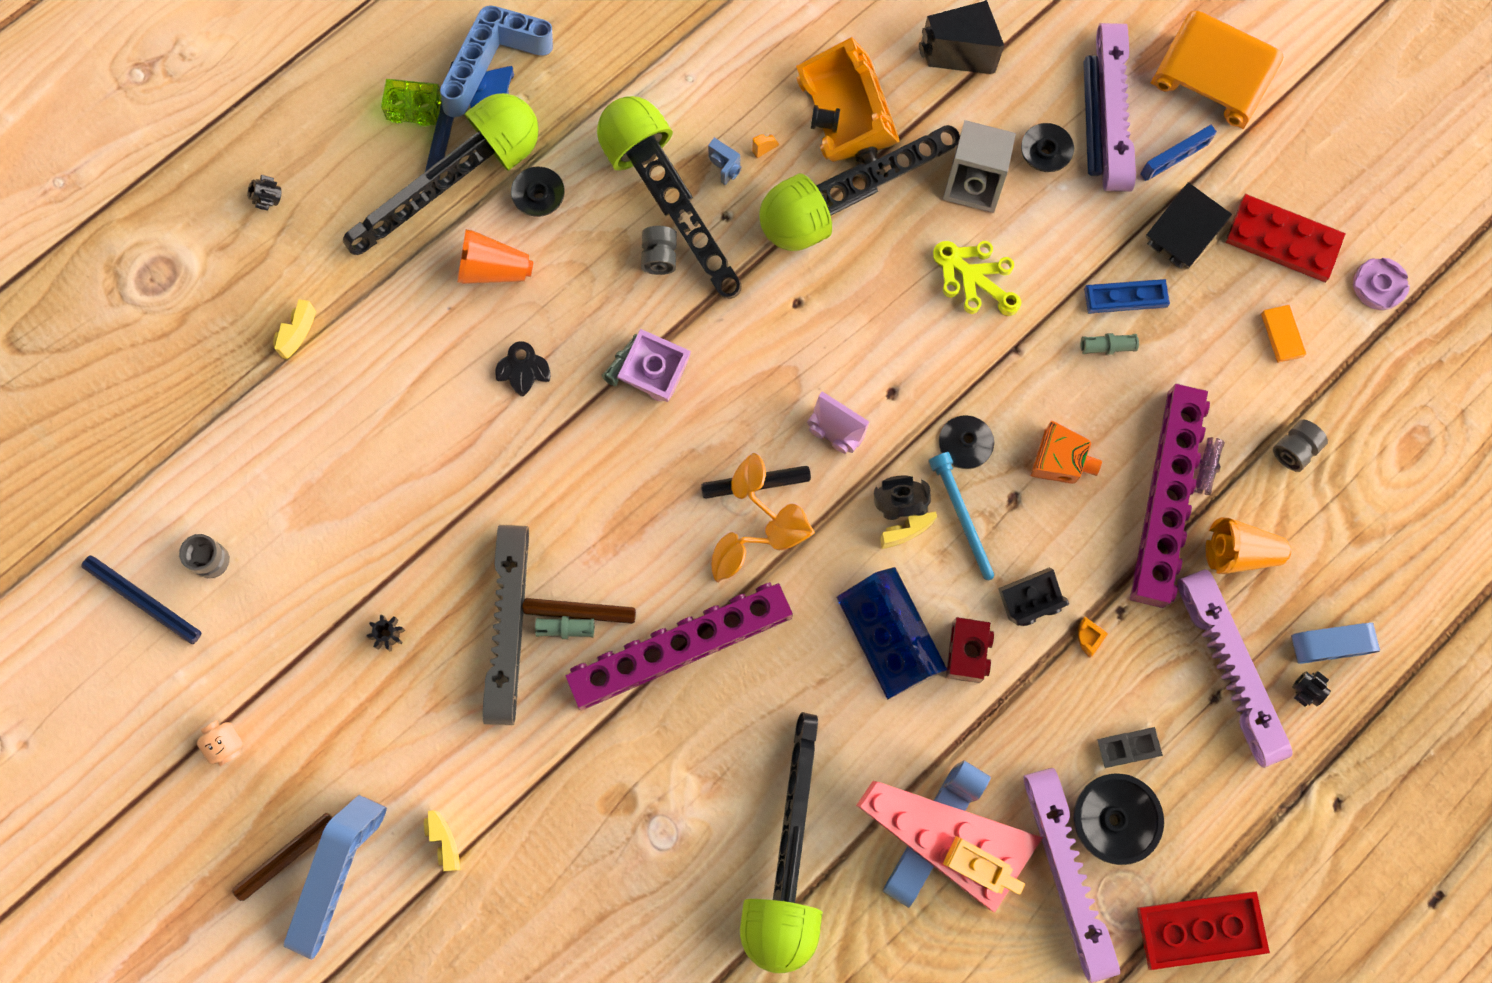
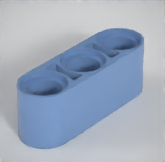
[1291,623,1380,664]

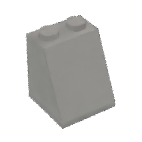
[943,120,1016,213]

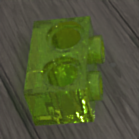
[381,79,442,126]

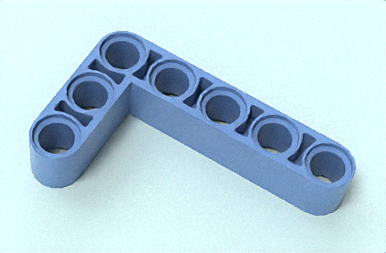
[440,5,553,117]
[883,760,991,908]
[284,795,387,960]

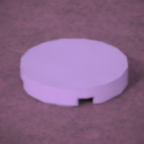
[1353,258,1410,310]

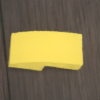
[273,299,316,359]
[880,512,937,549]
[424,810,460,871]

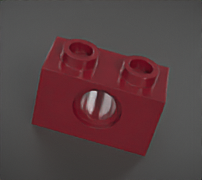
[946,617,994,683]

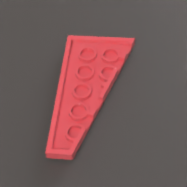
[856,780,1043,912]

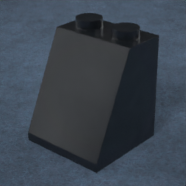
[919,0,1005,74]
[1146,182,1232,269]

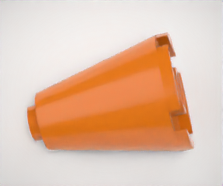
[457,229,533,284]

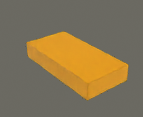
[1261,304,1307,363]

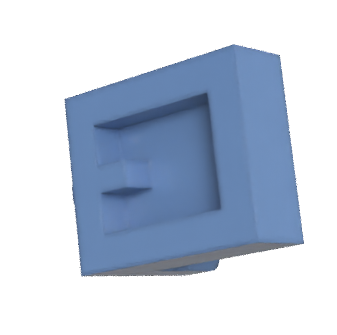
[708,137,742,185]

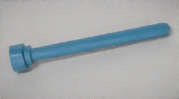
[929,452,994,581]

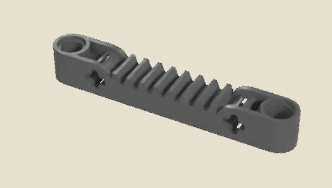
[483,525,529,725]

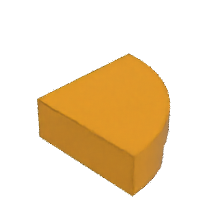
[752,134,779,158]
[1078,617,1108,657]

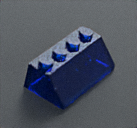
[836,567,948,700]

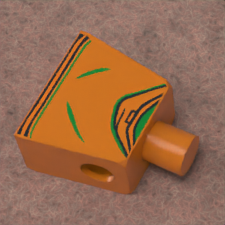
[1030,421,1102,484]

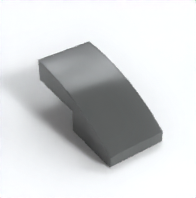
[1097,727,1163,768]

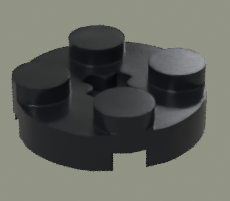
[874,475,931,520]

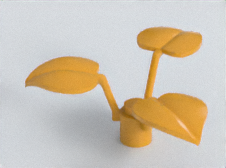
[711,453,815,583]

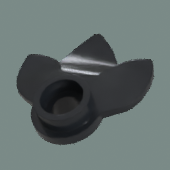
[495,341,551,396]

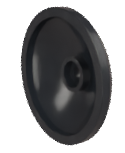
[1074,773,1164,865]

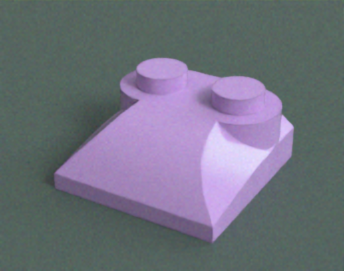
[617,329,691,402]
[807,391,869,454]

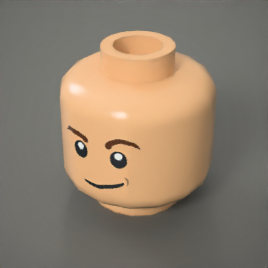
[197,720,243,766]

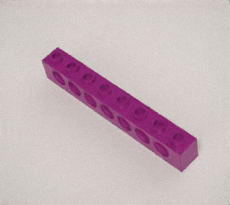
[1130,383,1210,608]
[565,582,793,711]

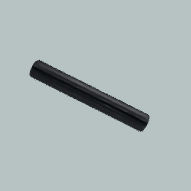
[701,466,811,499]

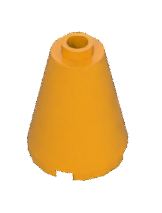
[1205,517,1291,574]

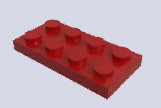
[1225,194,1346,283]
[1137,891,1270,970]

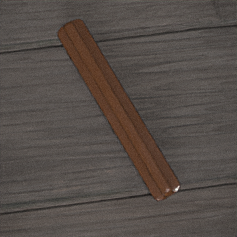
[522,598,636,624]
[232,813,333,901]

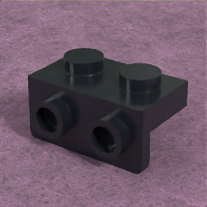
[998,567,1069,626]

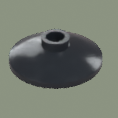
[1021,123,1074,172]
[511,166,565,217]
[939,415,994,469]

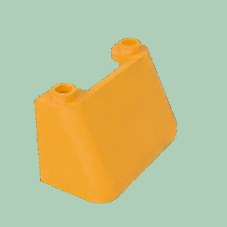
[1150,11,1284,129]
[796,37,900,162]

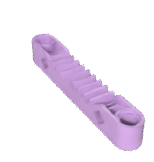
[1096,23,1136,192]
[1177,569,1292,768]
[1024,768,1120,983]

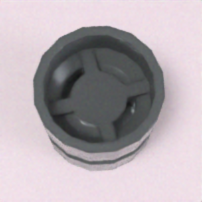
[641,226,677,275]
[1273,419,1328,472]
[179,534,230,578]

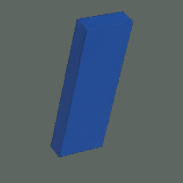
[1140,124,1217,181]
[1084,279,1170,314]

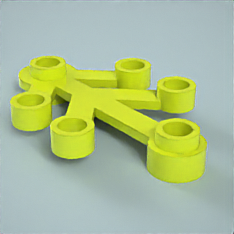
[933,241,1021,316]

